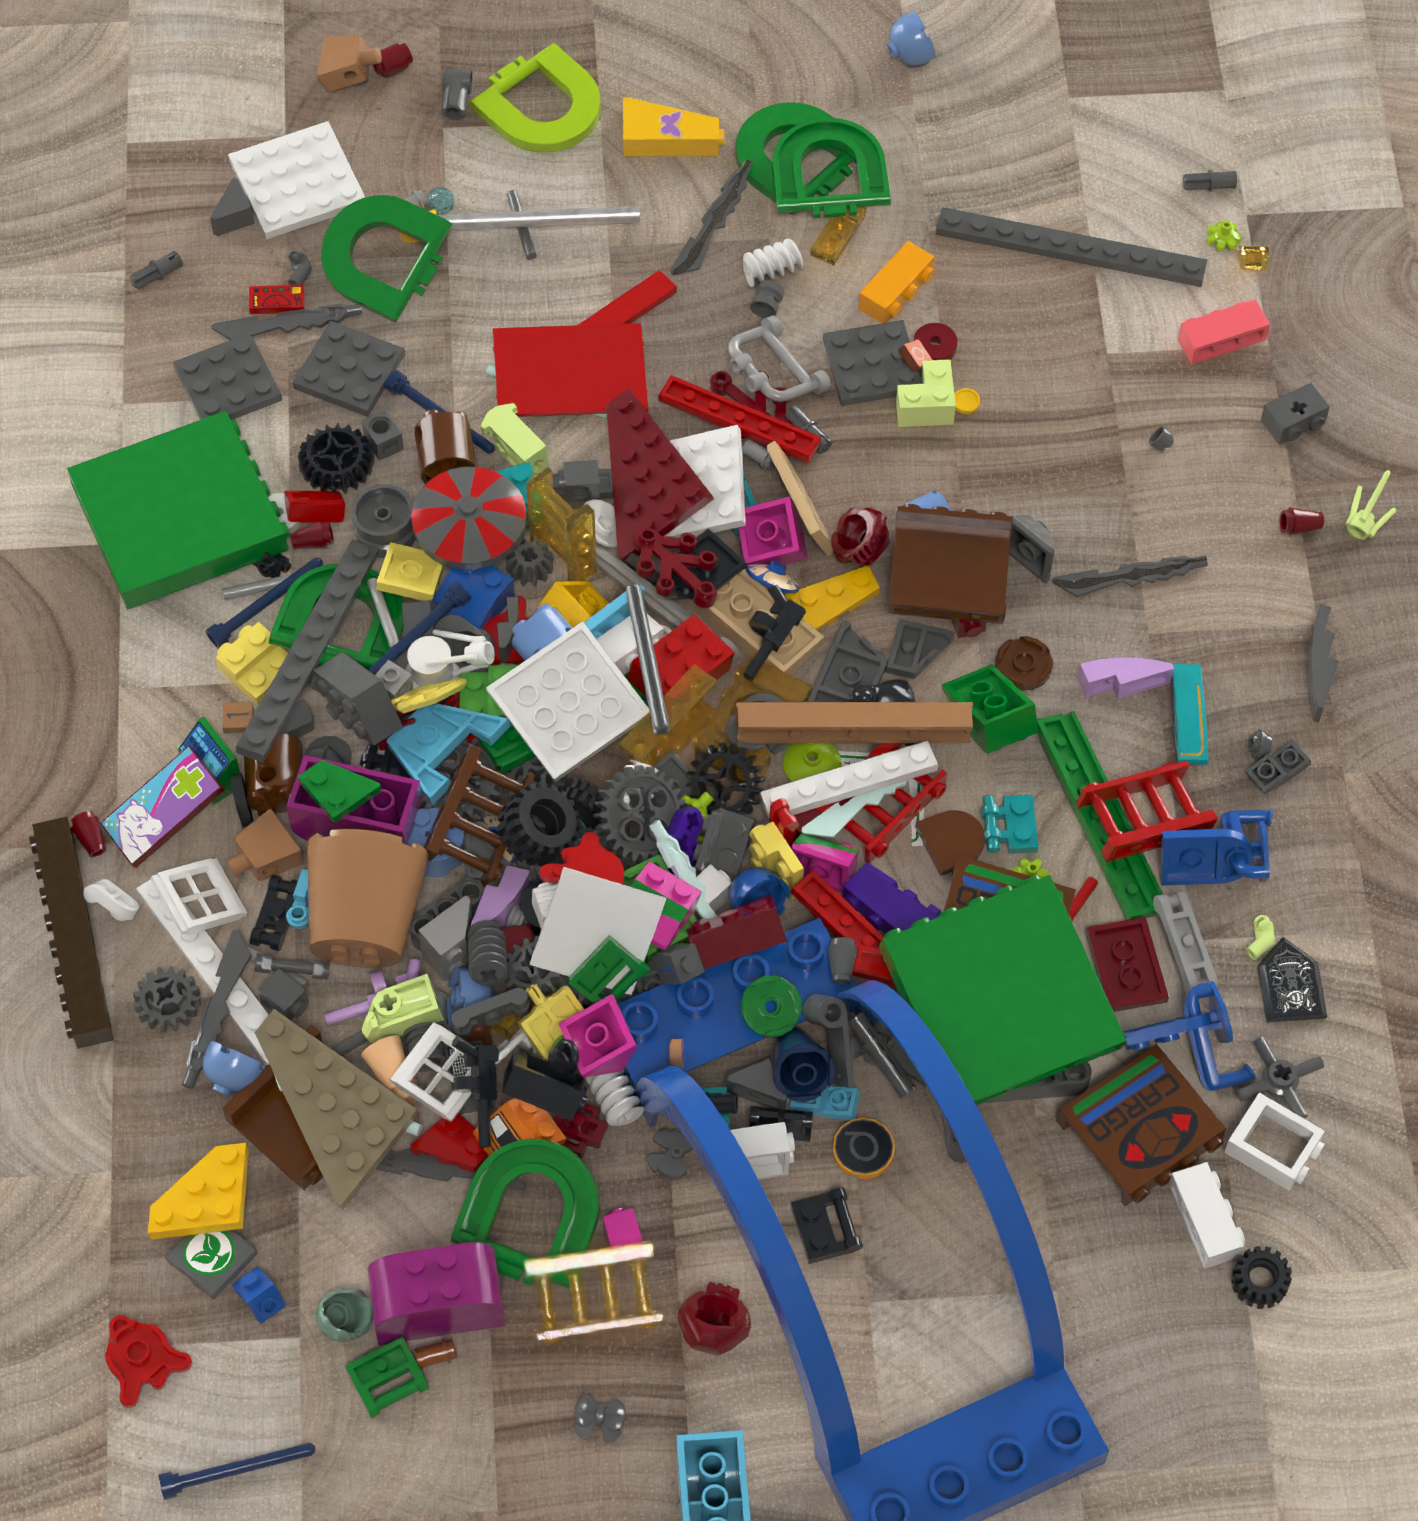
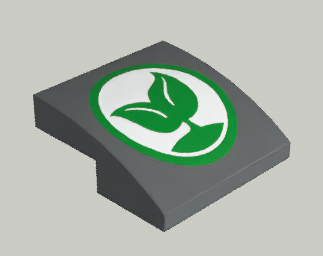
[165,1230,258,1299]

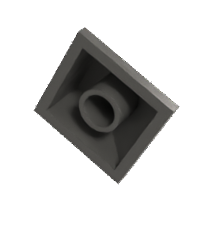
[1009,515,1055,584]

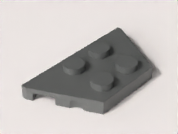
[807,620,888,702]

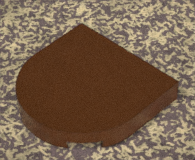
[915,810,985,876]

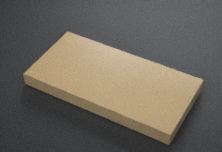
[767,441,833,556]

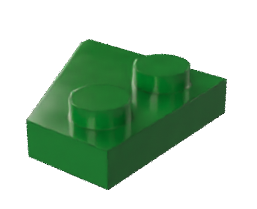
[298,760,381,823]

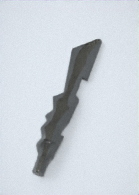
[670,159,753,275]
[1052,555,1208,597]

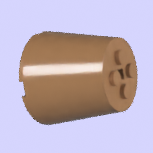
[307,829,429,968]

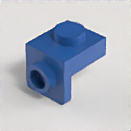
[232,1267,286,1323]

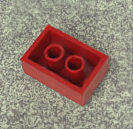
[627,614,735,718]

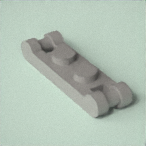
[1153,890,1218,996]

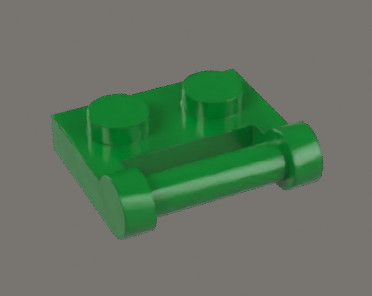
[568,935,651,1004]
[345,1336,429,1419]

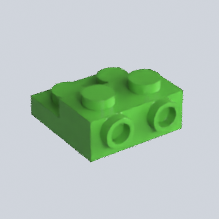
[460,665,518,718]

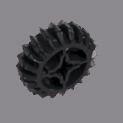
[298,423,374,494]
[685,742,766,815]

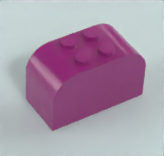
[286,755,422,845]
[367,1243,505,1346]

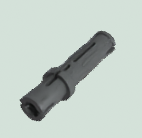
[848,1011,916,1098]

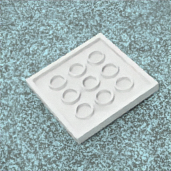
[228,121,365,240]
[665,425,746,538]
[486,621,650,782]

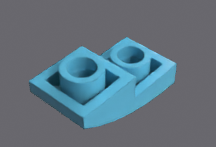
[790,1086,861,1121]

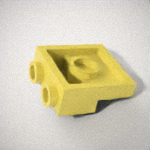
[376,542,444,601]
[215,622,288,704]
[749,822,804,900]

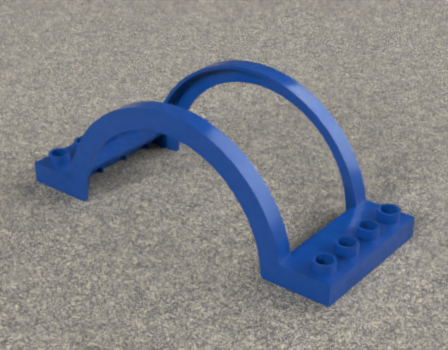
[617,918,1109,1521]

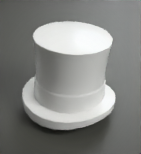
[406,636,460,689]

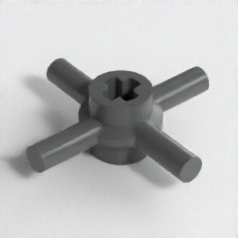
[1236,1037,1324,1119]

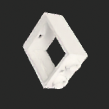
[1224,1093,1325,1191]
[714,1122,795,1186]

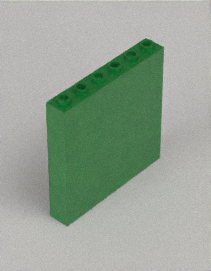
[67,411,290,610]
[879,875,1127,1106]

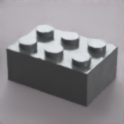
[313,652,403,746]

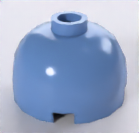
[887,11,936,66]
[446,967,497,1027]
[203,1041,267,1096]

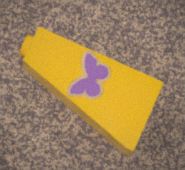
[623,98,724,156]

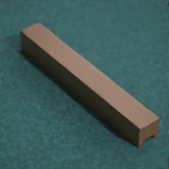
[735,702,973,744]

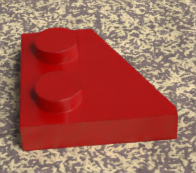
[410,1113,489,1173]

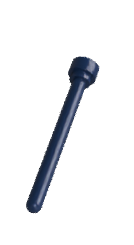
[384,370,495,454]
[205,557,323,649]
[368,582,472,675]
[158,1443,316,1500]

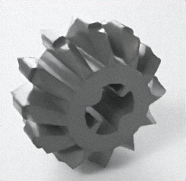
[506,538,554,587]

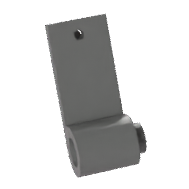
[803,994,854,1088]

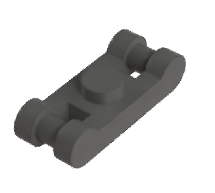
[451,988,530,1038]

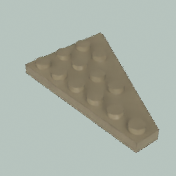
[254,1009,419,1210]

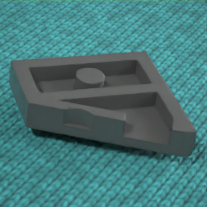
[886,619,955,679]

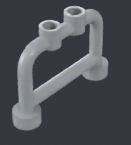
[728,315,831,402]

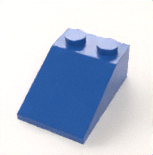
[433,565,515,629]

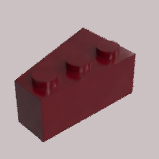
[686,894,787,969]

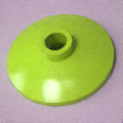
[783,743,841,782]

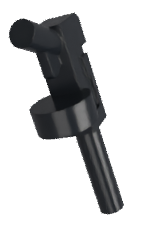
[743,584,806,681]
[452,1035,499,1148]

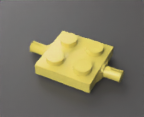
[517,983,584,1059]

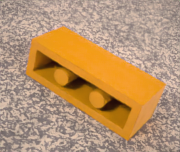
[858,240,935,323]

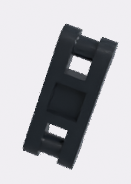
[249,875,298,951]

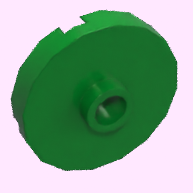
[740,975,802,1037]

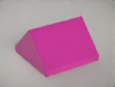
[559,994,637,1077]

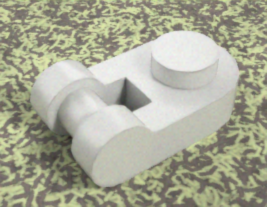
[83,879,139,921]

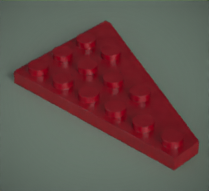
[606,388,714,563]

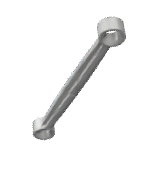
[559,521,740,666]

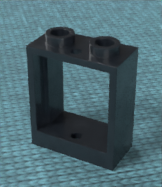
[502,1046,588,1121]

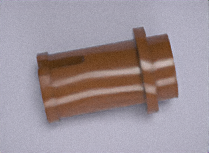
[414,1338,457,1369]

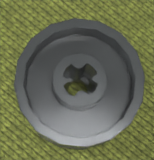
[351,484,416,558]

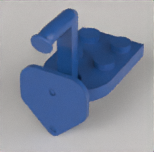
[1160,809,1273,886]
[1123,981,1256,1091]

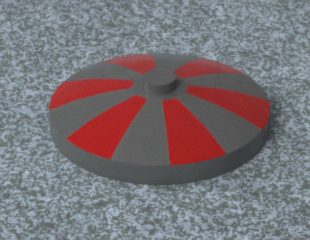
[411,467,527,569]

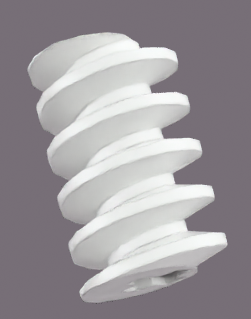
[743,238,803,287]
[585,1069,644,1126]

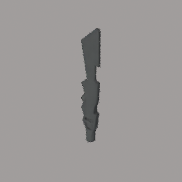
[212,304,362,340]
[182,930,251,1089]
[376,1150,526,1190]

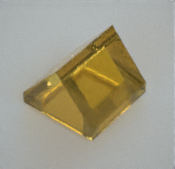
[1239,245,1269,270]

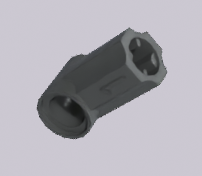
[442,69,472,120]

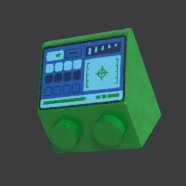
[178,717,240,805]

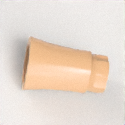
[361,1035,417,1105]

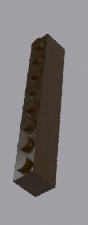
[29,816,114,1049]

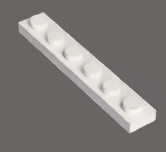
[760,741,938,818]

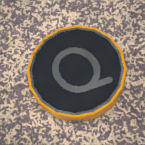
[832,1118,895,1180]

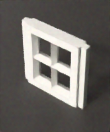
[151,858,248,935]
[390,1022,471,1122]

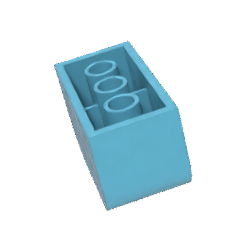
[676,1430,751,1521]

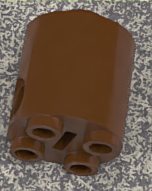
[414,409,477,484]
[244,733,303,817]

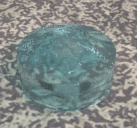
[427,187,454,214]

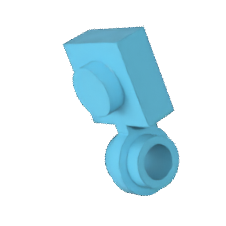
[286,869,309,929]

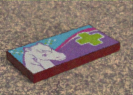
[100,745,225,868]

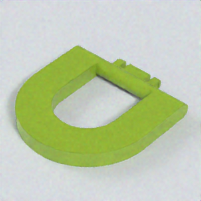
[469,43,601,153]

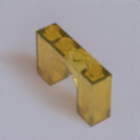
[692,656,812,786]

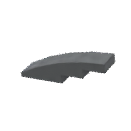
[1307,604,1339,722]

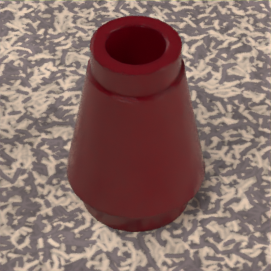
[1279,507,1324,536]
[290,521,334,549]
[71,811,106,858]

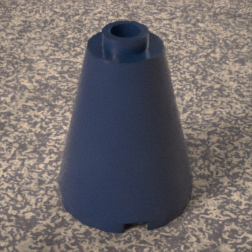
[773,1026,835,1102]

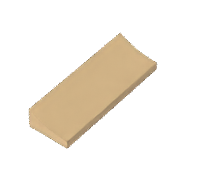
[681,533,824,686]

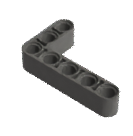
[942,1062,1092,1163]

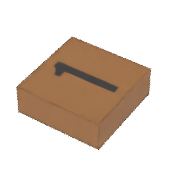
[223,702,253,733]

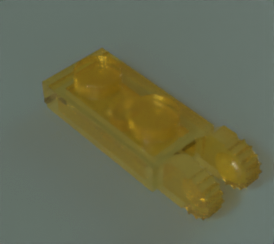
[810,207,867,265]

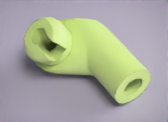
[1245,915,1275,960]

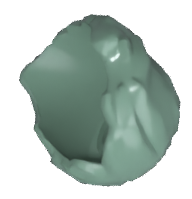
[315,1288,373,1343]

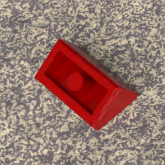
[284,491,345,523]

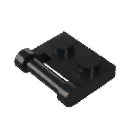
[791,1188,863,1264]

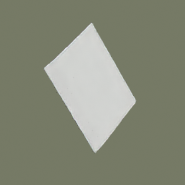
[529,867,666,995]

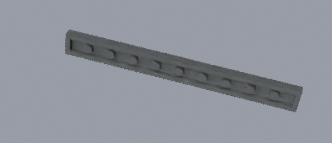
[936,207,1207,287]
[236,539,379,763]

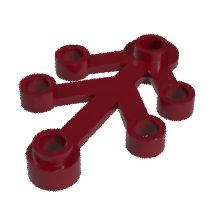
[710,371,794,439]
[633,528,717,608]

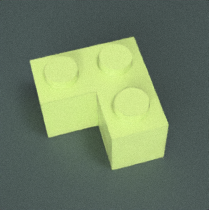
[896,360,956,427]

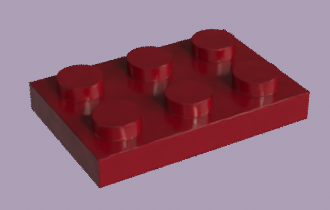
[1086,917,1169,1012]

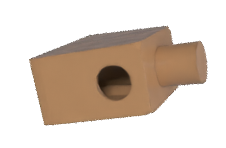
[317,35,382,92]
[226,809,304,881]

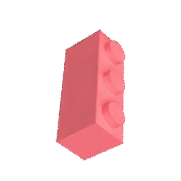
[1178,299,1270,364]

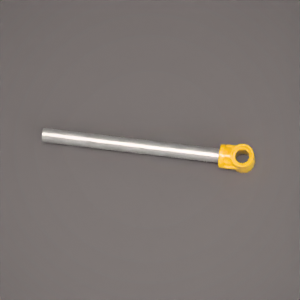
[399,206,640,243]

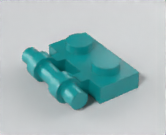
[981,795,1039,854]

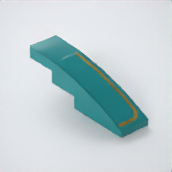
[1172,664,1208,765]

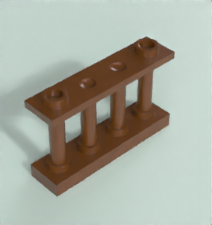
[423,744,535,887]

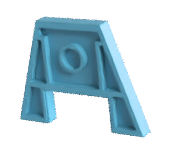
[386,703,511,806]

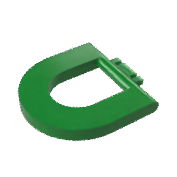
[736,102,854,214]
[772,118,891,218]
[321,195,452,323]
[269,563,404,670]
[451,1139,600,1290]

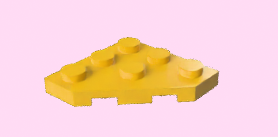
[148,1142,249,1240]

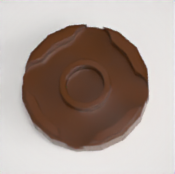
[995,636,1054,691]

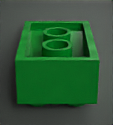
[942,664,1039,754]

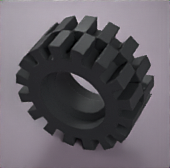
[560,778,604,829]
[1231,1246,1292,1309]

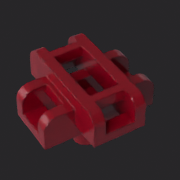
[553,1104,608,1158]

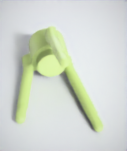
[1345,470,1396,540]

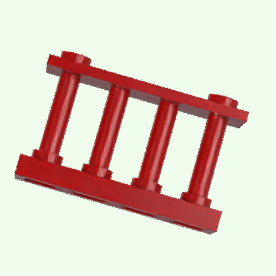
[816,743,947,864]
[1076,761,1218,862]

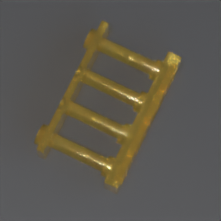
[526,467,597,581]
[619,664,717,773]
[524,1241,663,1344]

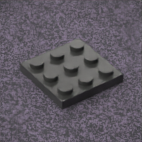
[823,320,922,406]
[293,321,405,417]
[173,333,282,420]

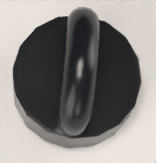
[548,1039,579,1075]

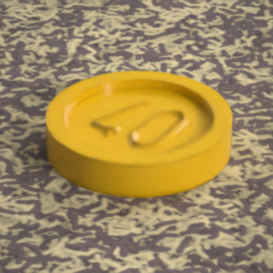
[954,388,980,414]

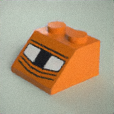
[473,1098,566,1156]

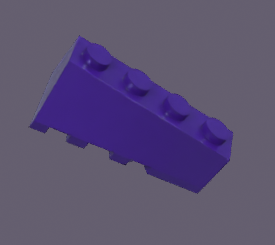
[842,862,941,934]

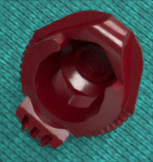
[831,507,891,567]
[677,1282,751,1356]

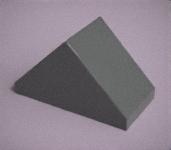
[210,178,254,236]
[727,1059,787,1110]

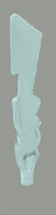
[801,751,934,838]
[649,820,717,920]

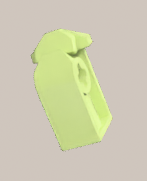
[480,403,549,475]
[362,974,445,1043]

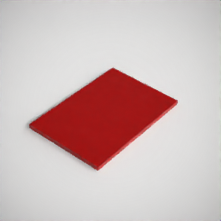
[493,323,648,417]

